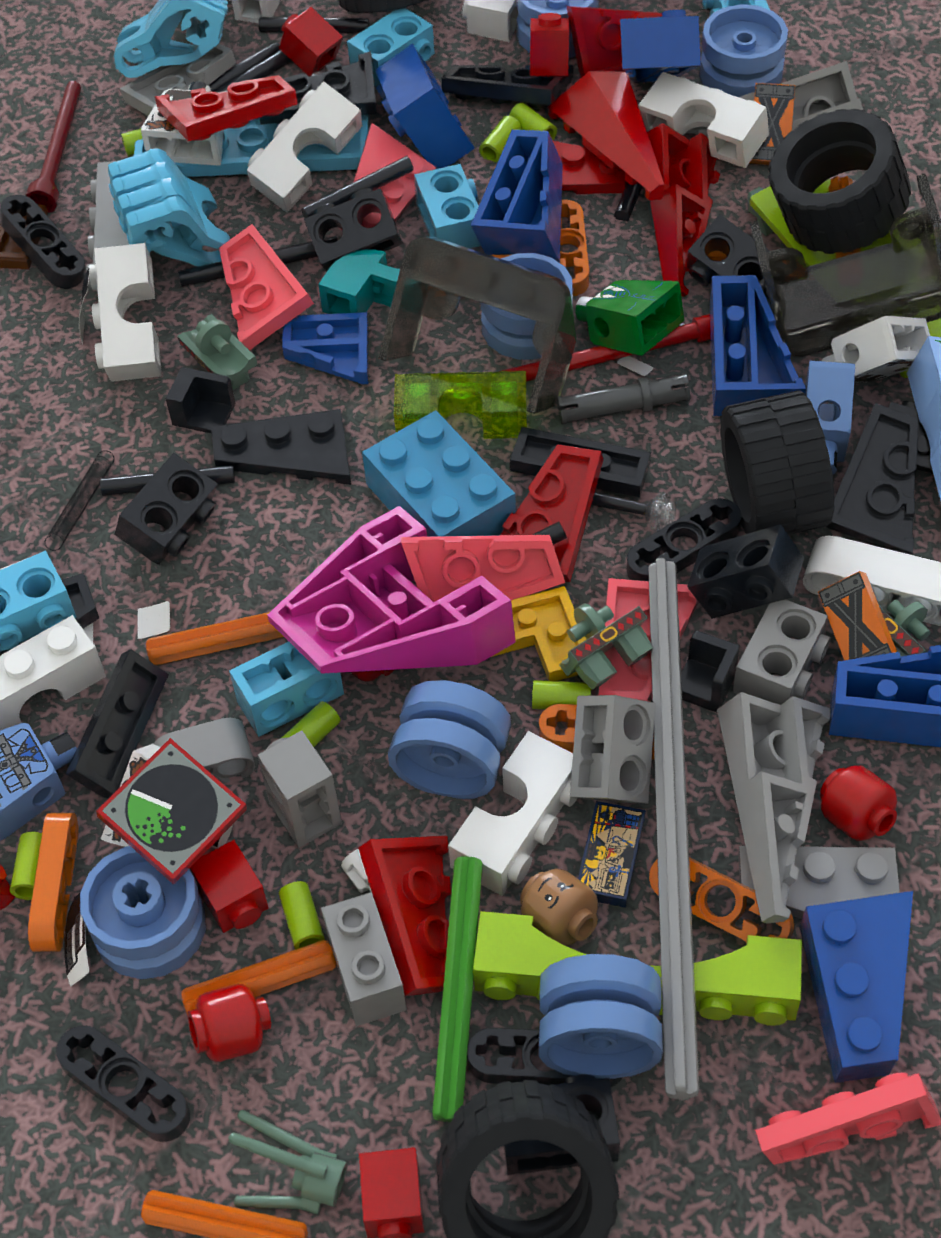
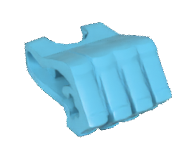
[114,0,228,78]
[108,148,230,266]

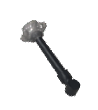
[591,492,677,532]

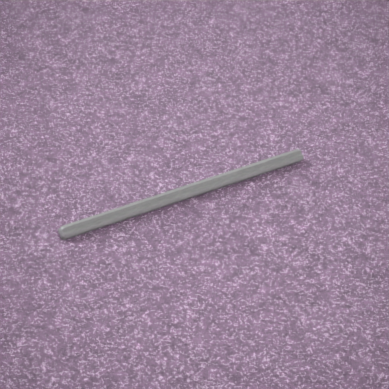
[648,558,699,1101]

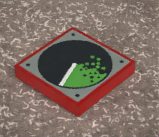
[96,738,247,885]

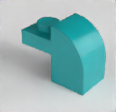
[318,250,418,314]

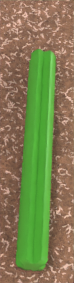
[433,856,482,1123]

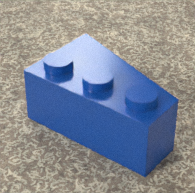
[620,10,701,83]
[375,44,475,169]
[471,129,563,262]
[710,275,806,416]
[829,645,941,747]
[799,891,913,1083]

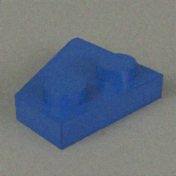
[282,312,369,384]

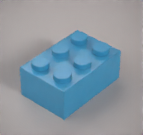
[362,410,516,537]

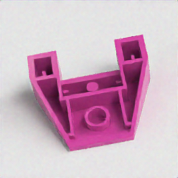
[267,506,516,674]

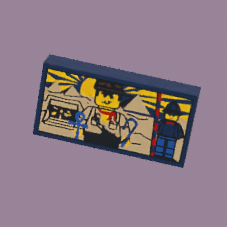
[578,801,646,908]

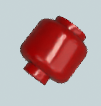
[820,765,898,841]
[187,984,271,1062]

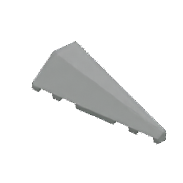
[686,61,863,137]
[717,692,831,924]

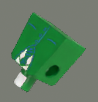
[575,280,685,356]

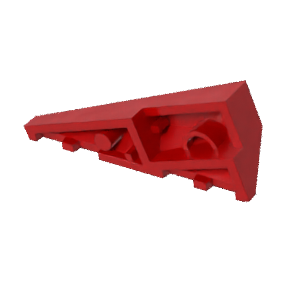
[548,71,664,200]
[647,123,720,297]

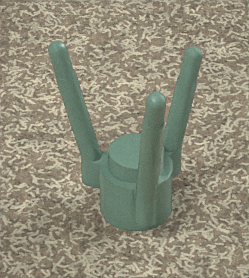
[228,1110,348,1215]

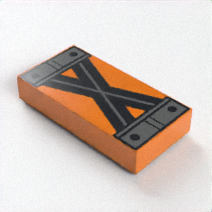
[749,83,795,165]
[818,571,897,660]

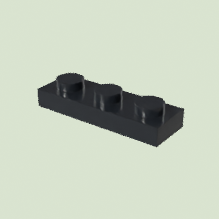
[510,427,651,497]
[66,649,169,798]

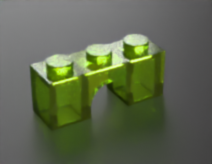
[393,371,527,439]

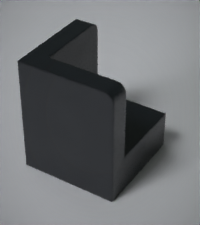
[165,367,236,434]
[681,631,740,713]

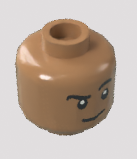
[520,868,598,946]

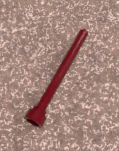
[26,81,81,213]

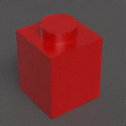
[279,7,343,76]
[530,13,569,76]
[190,839,269,933]
[359,1147,424,1238]

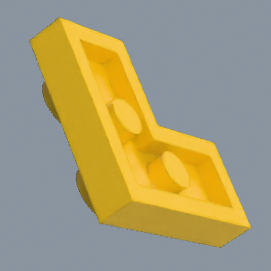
[491,586,587,681]

